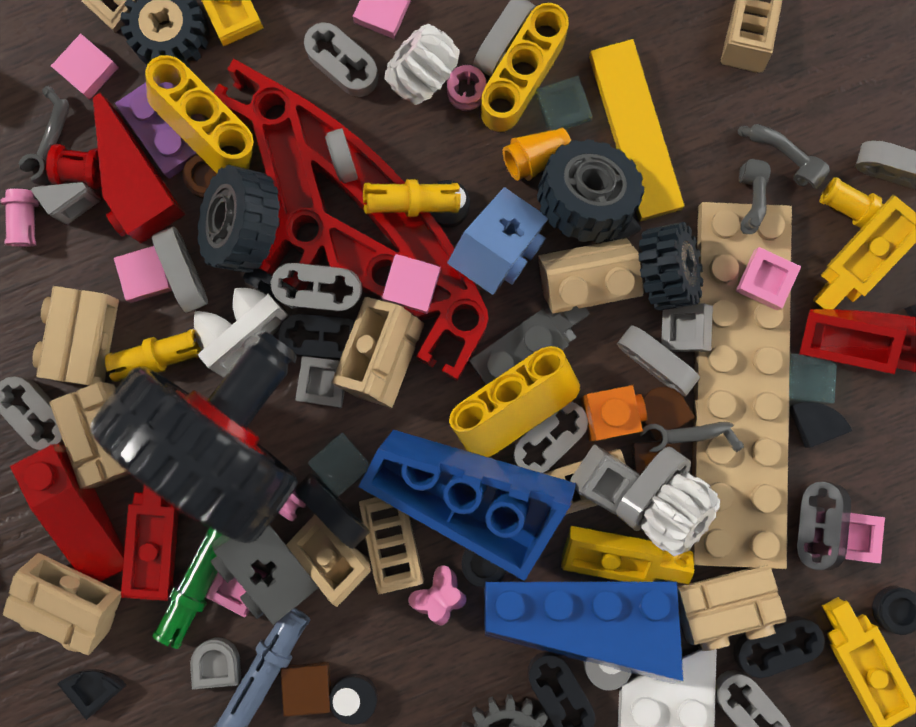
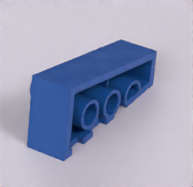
[358,430,576,581]
[484,582,684,684]

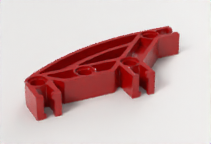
[213,58,488,382]

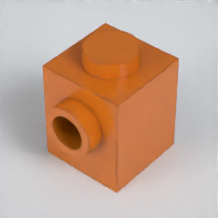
[580,385,647,441]

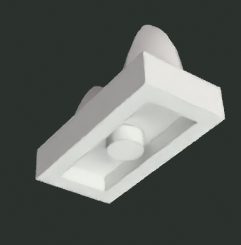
[194,288,290,377]

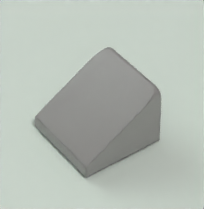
[31,182,102,225]
[570,445,640,515]

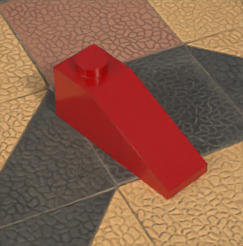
[93,93,186,243]
[10,444,124,582]

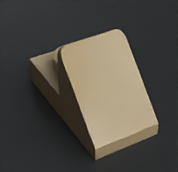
[286,514,370,607]

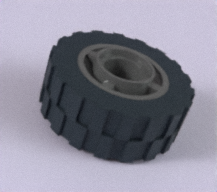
[537,139,644,243]
[197,165,280,273]

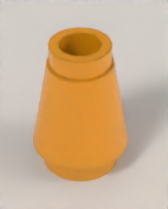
[503,128,571,181]

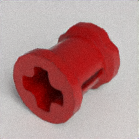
[46,144,101,189]

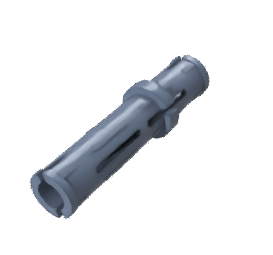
[214,608,310,727]

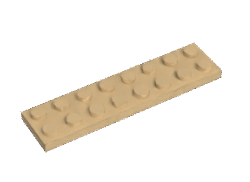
[690,202,792,569]

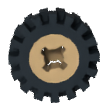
[120,0,209,68]

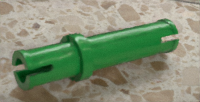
[152,528,222,649]

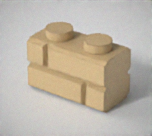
[538,238,644,314]
[32,286,119,386]
[331,297,425,408]
[49,382,130,489]
[3,553,121,655]
[677,565,786,651]

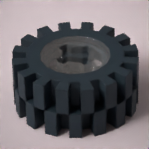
[639,222,703,310]

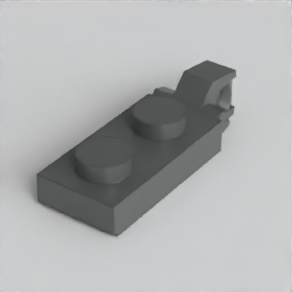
[469,306,590,385]

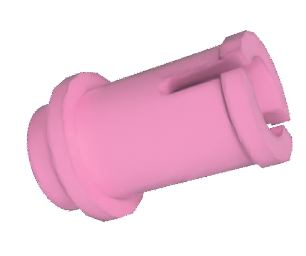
[1,189,39,247]

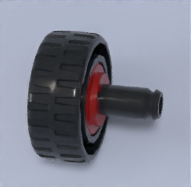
[90,331,297,543]

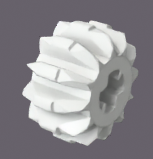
[384,24,460,105]
[641,472,720,556]

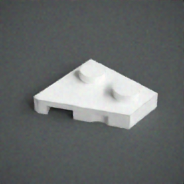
[618,645,717,727]

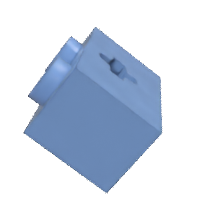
[447,187,548,295]

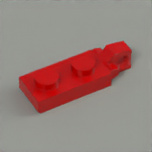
[121,486,179,601]

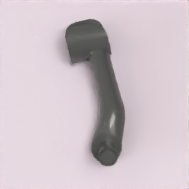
[19,86,69,185]
[738,124,830,189]
[739,159,771,234]
[639,422,744,452]

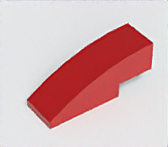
[799,309,916,374]

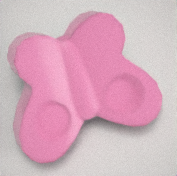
[408,565,467,626]

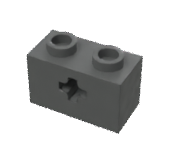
[211,525,319,625]

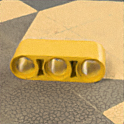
[481,3,569,132]
[145,55,254,173]
[449,346,580,457]

